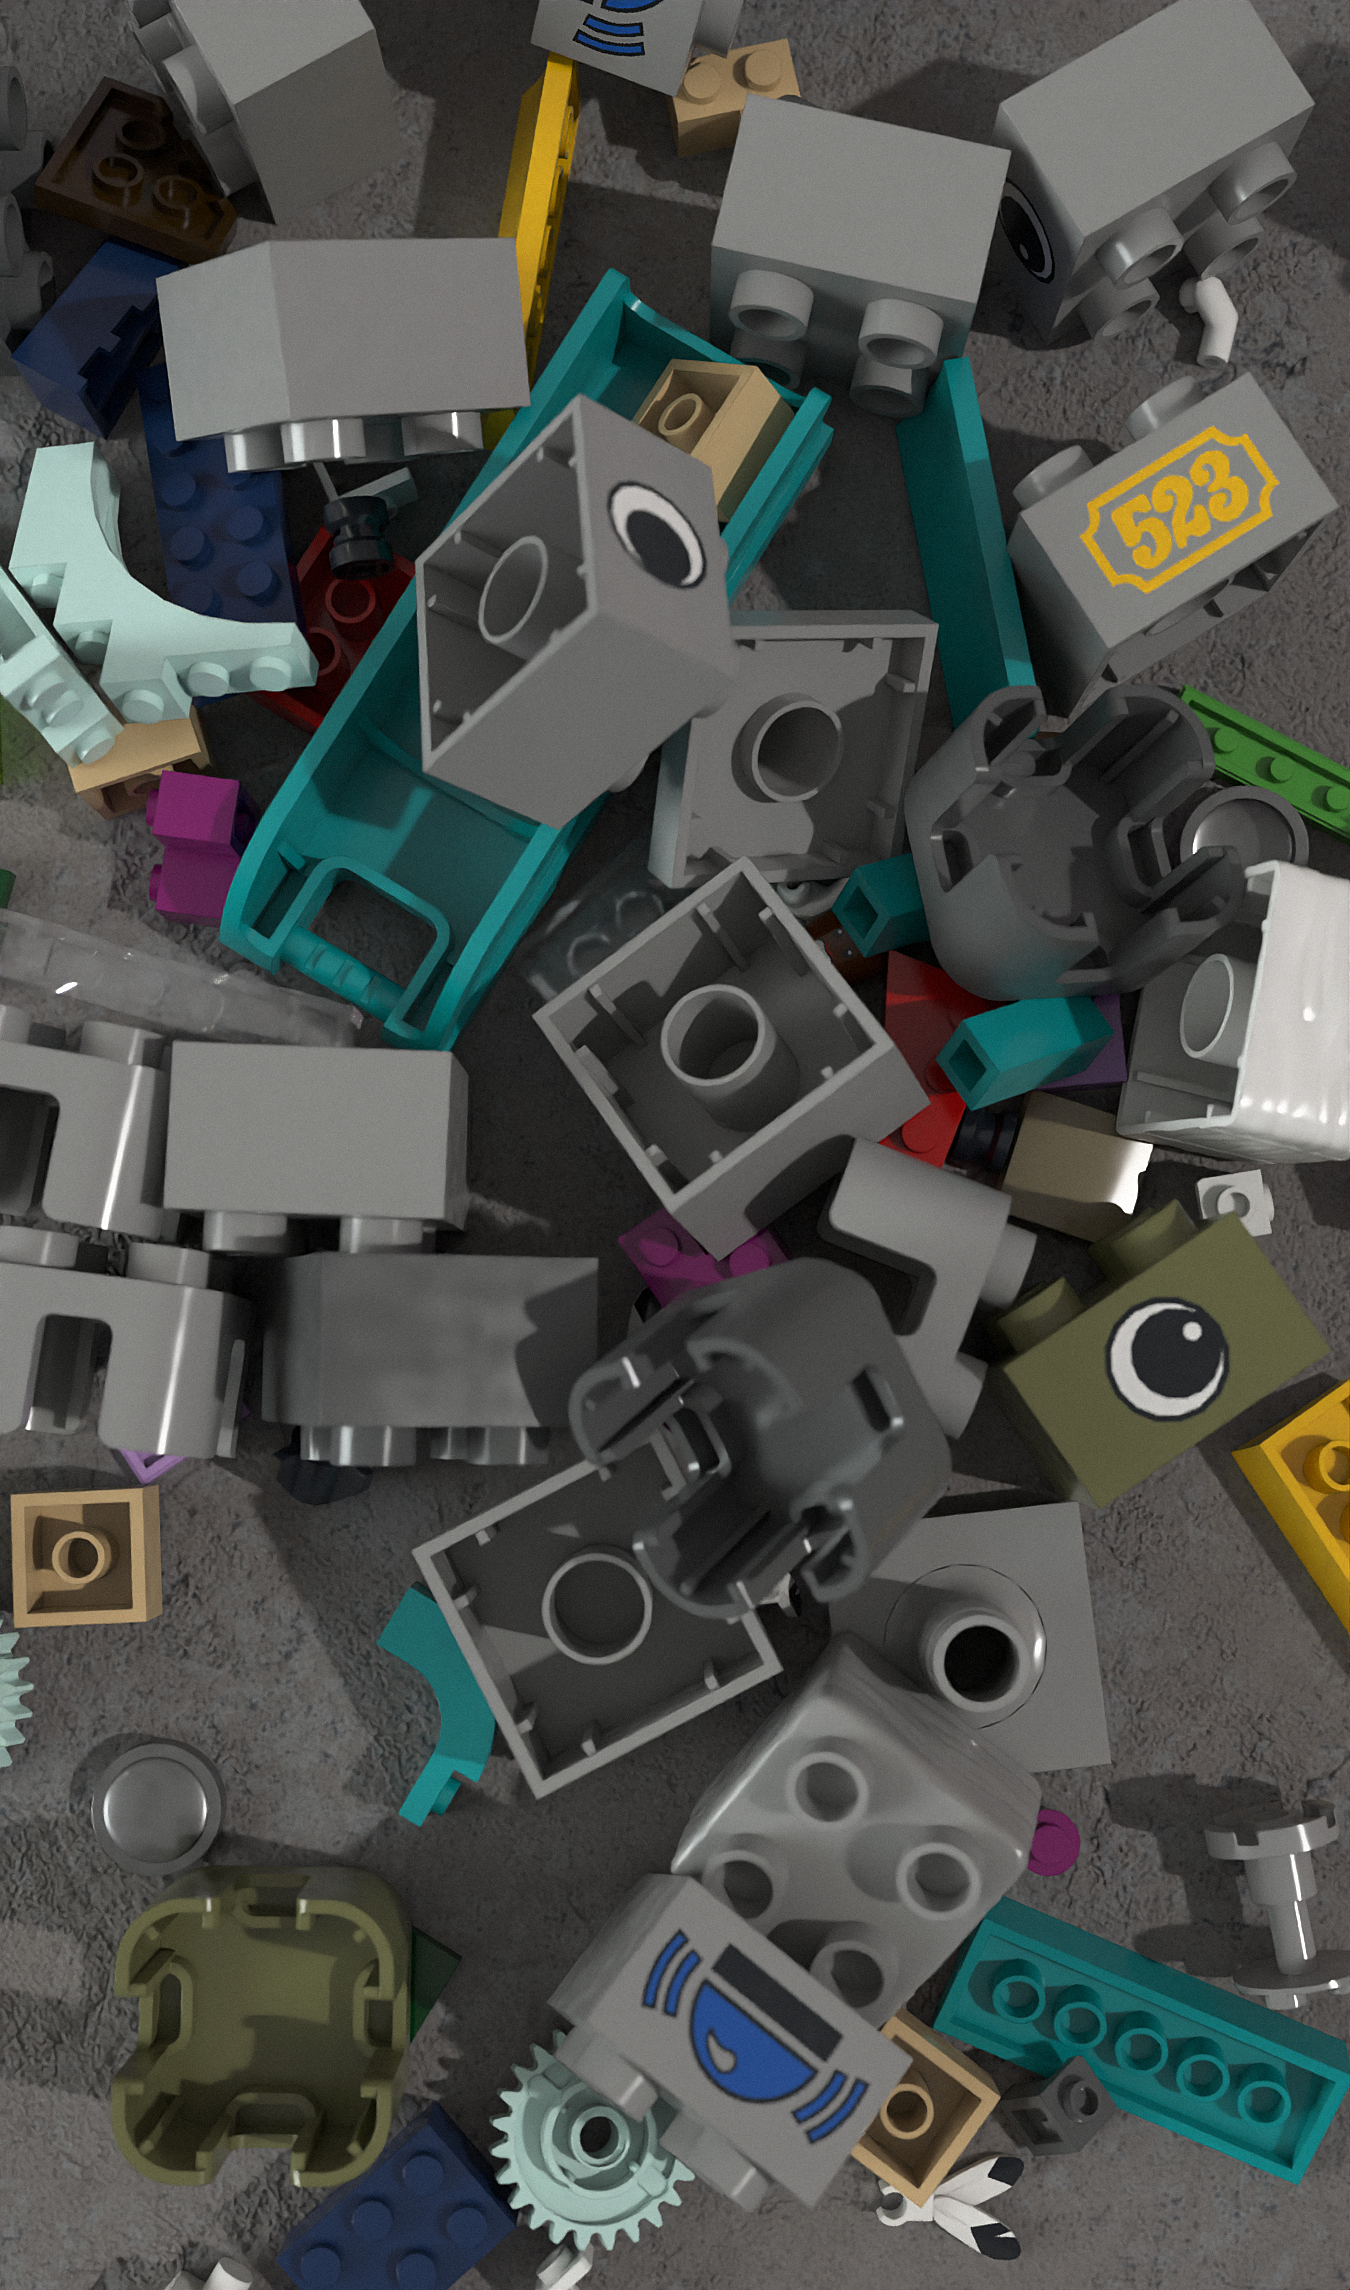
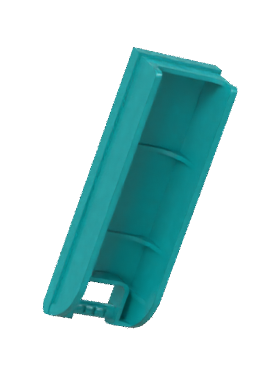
[218,268,834,1053]

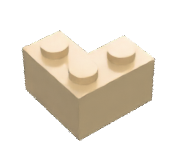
[665,38,801,158]

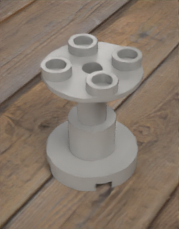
[1202,1799,1350,2010]

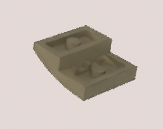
[995,1091,1154,1245]

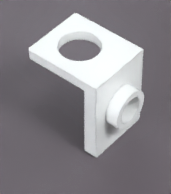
[312,462,419,520]

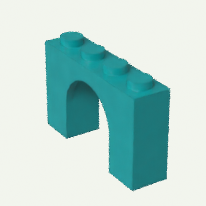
[831,852,1115,1111]

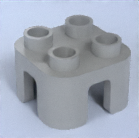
[0,1004,187,1245]
[816,1136,1037,1439]
[0,1225,258,1459]

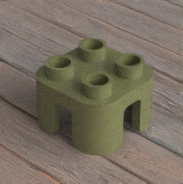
[111,1865,412,2187]

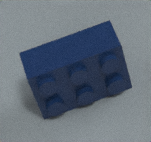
[275,2100,520,2290]

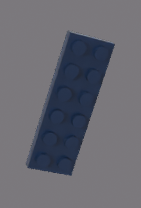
[136,362,310,709]

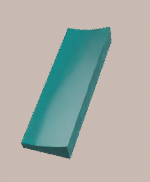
[895,356,1040,739]
[932,1896,1350,2185]

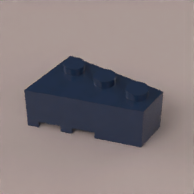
[10,234,190,440]

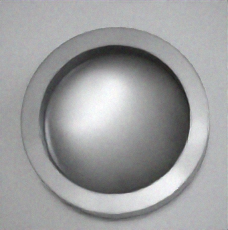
[1177,786,1309,870]
[91,1739,227,1876]

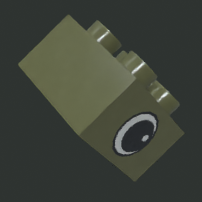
[979,1199,1331,1510]

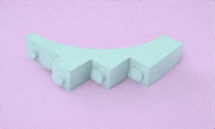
[8,442,319,724]
[0,564,125,768]

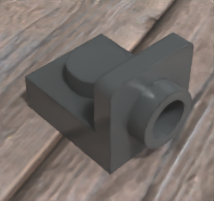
[998,2055,1116,2157]

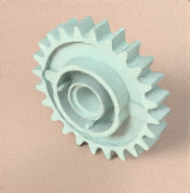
[488,2029,695,2251]

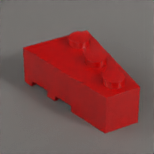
[878,950,1007,1168]

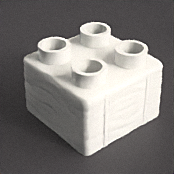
[1116,860,1350,1165]

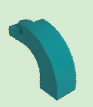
[376,1581,499,1827]

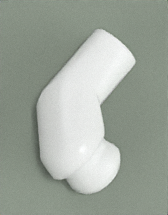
[1179,277,1238,369]
[776,878,849,921]

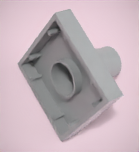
[648,610,939,889]
[819,1498,1111,1773]

